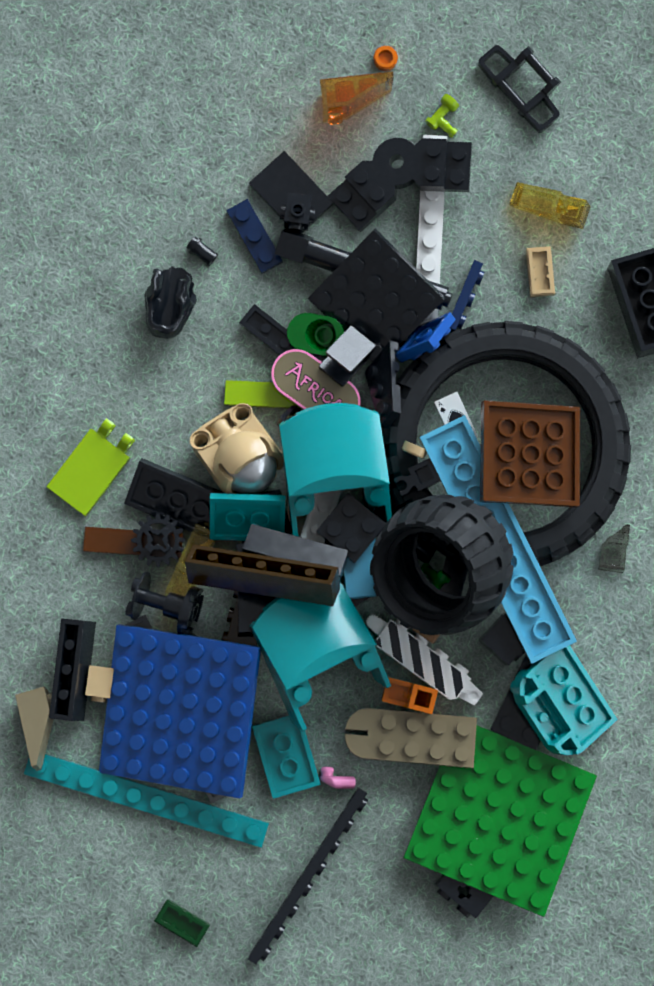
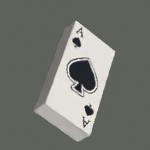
[434,392,478,438]

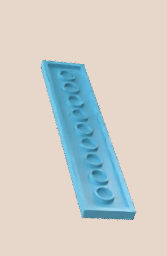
[419,415,577,664]

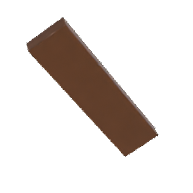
[83,527,184,559]

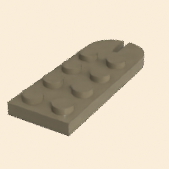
[345,708,477,769]

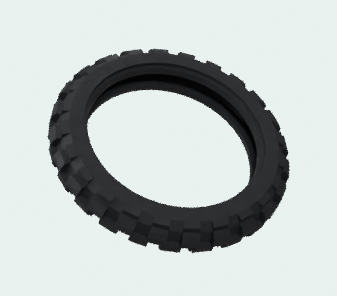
[381,321,631,566]

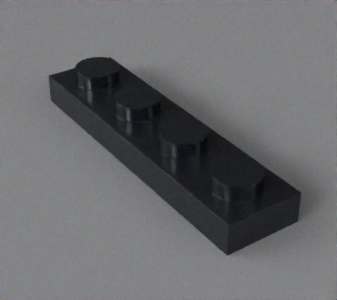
[239,304,325,362]

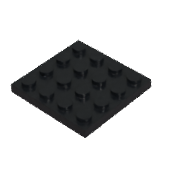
[307,228,445,362]

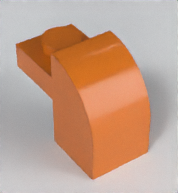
[381,677,438,714]

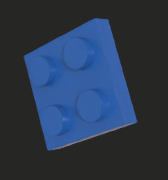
[395,312,456,362]

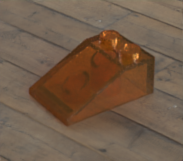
[320,71,393,125]

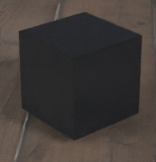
[478,612,525,666]

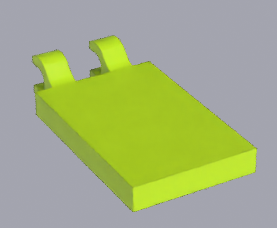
[46,418,135,516]

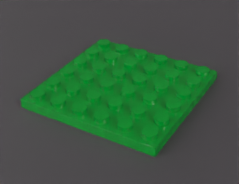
[403,725,597,917]

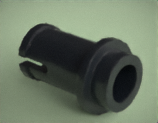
[186,236,218,266]

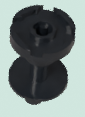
[125,572,204,635]

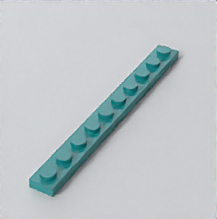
[24,754,269,848]

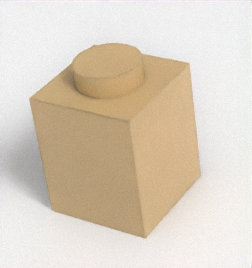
[85,665,114,703]

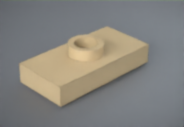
[526,246,555,297]

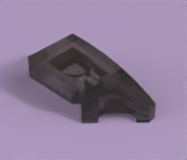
[598,524,630,573]

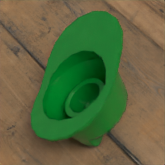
[287,313,344,355]

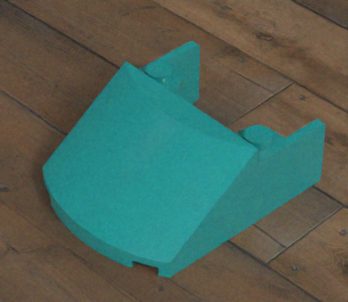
[279,403,392,536]
[250,583,391,732]

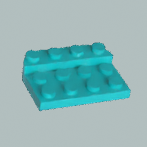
[510,645,618,755]

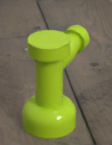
[425,93,459,138]

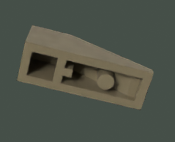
[15,687,54,771]

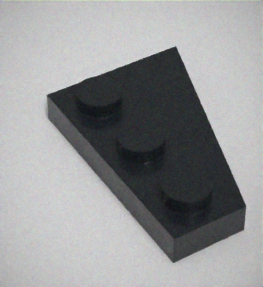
[364,340,401,429]

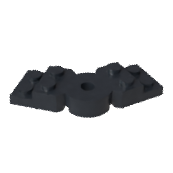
[328,138,472,232]

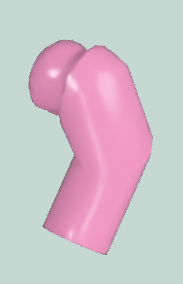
[319,767,356,789]

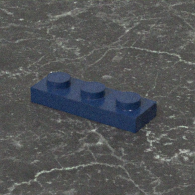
[226,199,283,274]
[450,260,485,333]

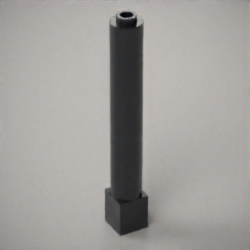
[275,228,452,311]

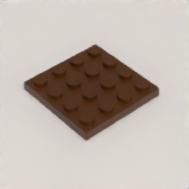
[480,400,580,507]

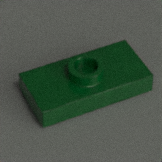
[154,898,210,947]

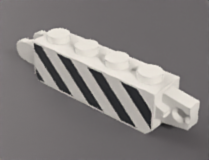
[365,615,483,705]

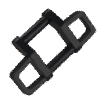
[478,45,561,133]

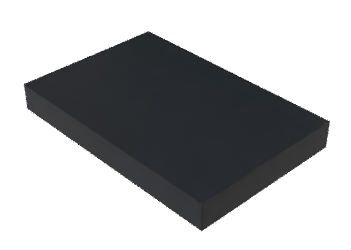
[249,151,334,233]

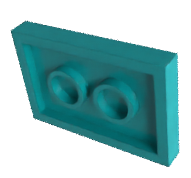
[210,493,286,541]
[252,715,321,799]

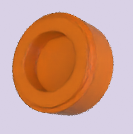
[374,46,398,71]

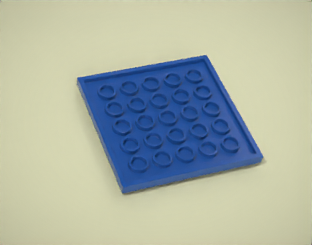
[99,624,261,799]

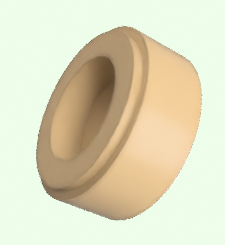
[402,441,427,459]

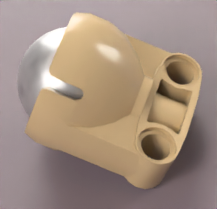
[190,403,283,494]

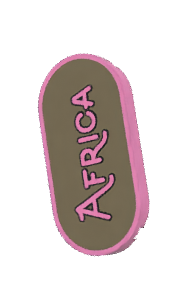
[271,349,361,410]

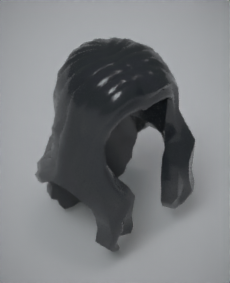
[144,266,197,339]

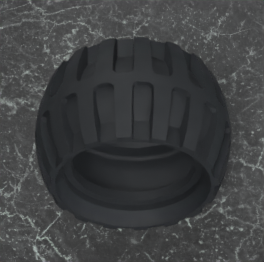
[370,494,513,635]

